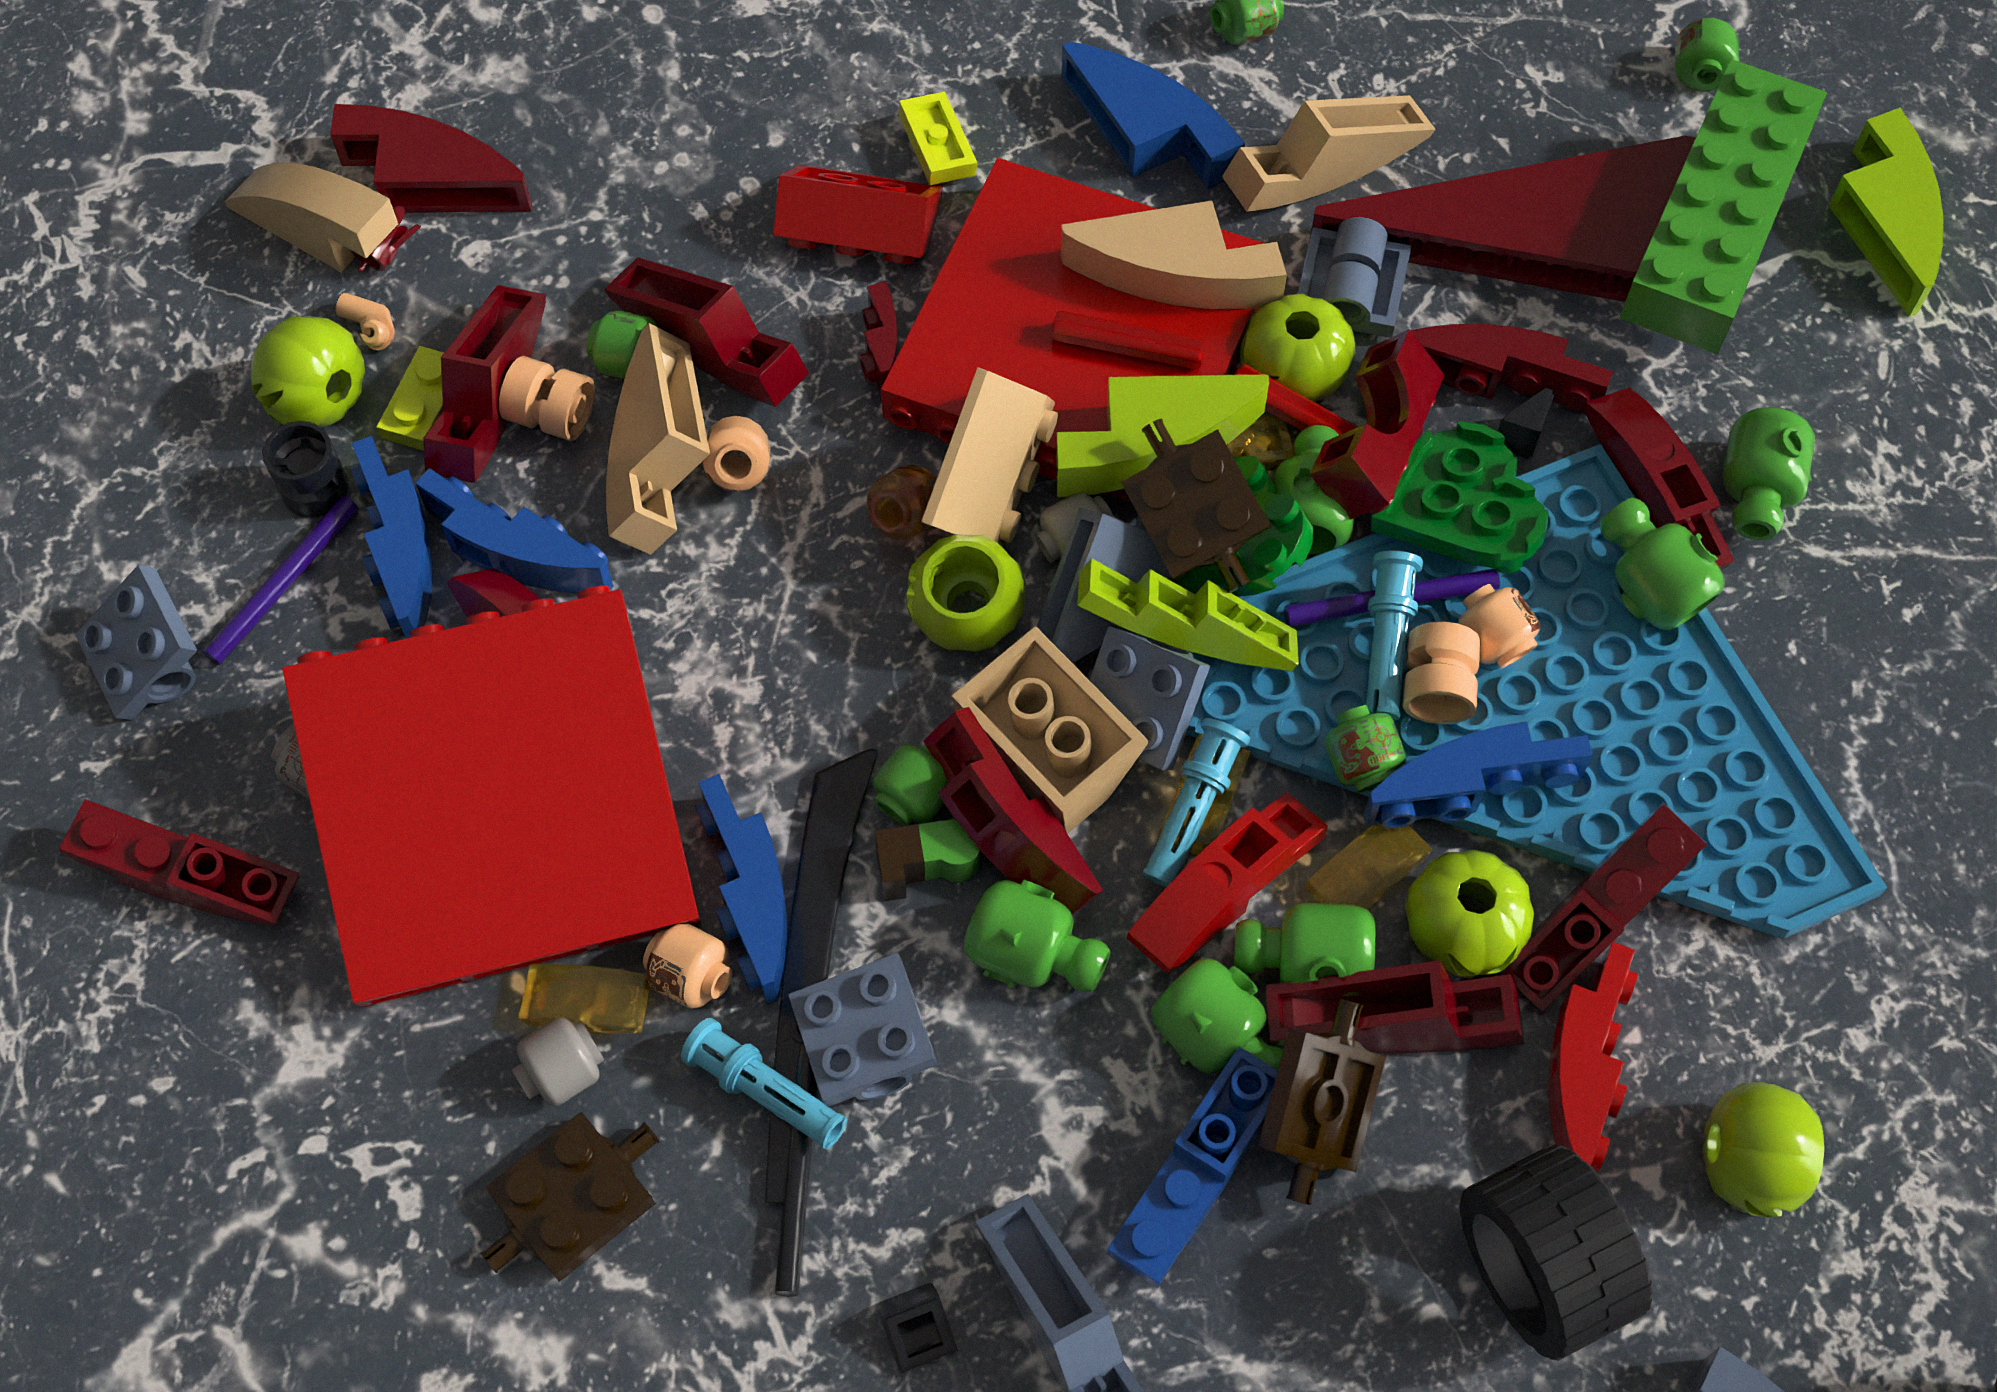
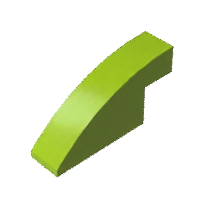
[1828,107,1943,317]
[1056,374,1269,497]

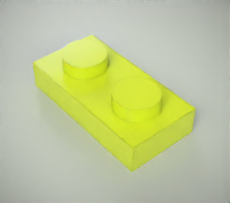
[898,91,977,185]
[376,346,444,451]

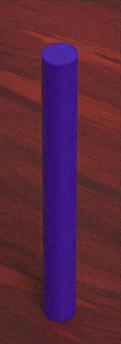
[202,496,359,666]
[1284,568,1500,627]

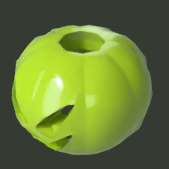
[1240,294,1356,402]
[251,316,365,428]
[906,534,1026,652]
[1405,850,1534,978]
[1702,1082,1824,1218]

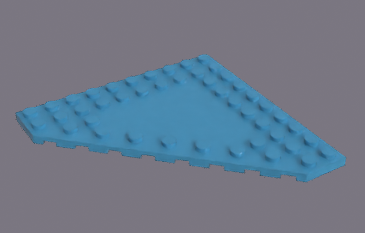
[1131,444,1888,939]

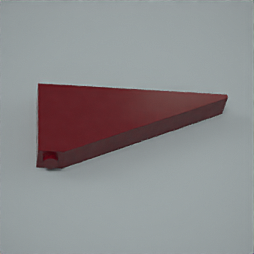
[1309,135,1696,302]

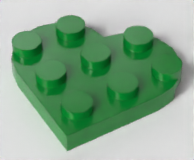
[1371,421,1549,574]
[1168,456,1313,597]

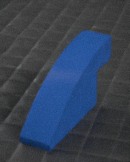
[1061,42,1245,189]

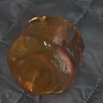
[866,465,937,540]

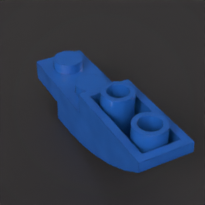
[349,436,433,639]
[415,468,614,594]
[1363,721,1593,829]
[695,774,787,1005]
[1107,1047,1278,1288]

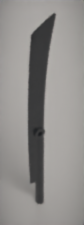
[765,748,878,1297]

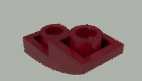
[859,281,898,395]

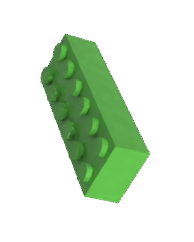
[1619,59,1827,355]

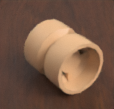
[499,356,595,442]
[1403,622,1481,724]

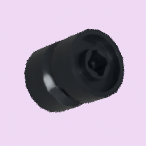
[262,421,349,518]

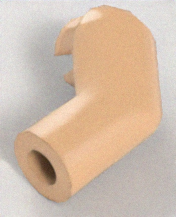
[336,293,395,350]

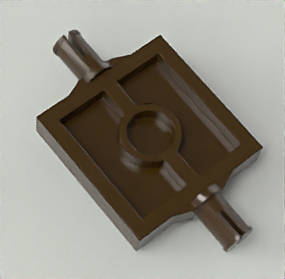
[1121,418,1271,593]
[1258,999,1386,1205]
[480,1112,660,1282]

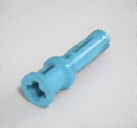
[1366,551,1423,721]
[1142,718,1250,887]
[681,1018,847,1149]

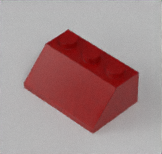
[773,164,943,264]

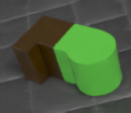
[874,819,982,901]

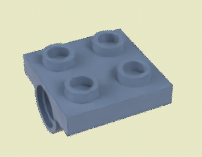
[1298,217,1411,338]
[75,565,197,720]
[1089,626,1210,770]
[788,952,938,1107]

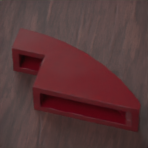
[330,104,532,213]
[604,257,809,407]
[423,285,546,483]
[1265,960,1525,1053]

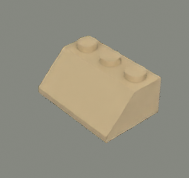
[921,367,1058,547]
[952,626,1148,834]

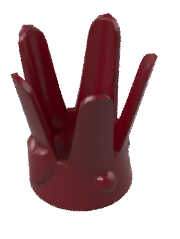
[350,206,421,272]

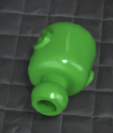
[1723,407,1815,540]
[1273,425,1355,556]
[1599,497,1725,630]
[964,880,1110,992]
[1234,903,1375,997]
[1151,958,1283,1074]

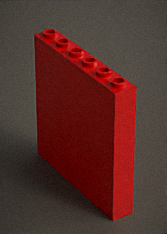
[881,157,1265,503]
[282,586,702,1007]

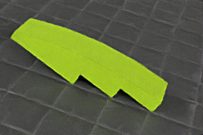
[1077,558,1299,671]

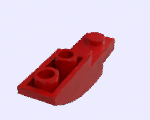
[1127,791,1328,975]
[1548,942,1638,1172]

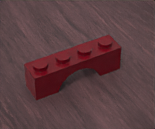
[1309,329,1444,520]

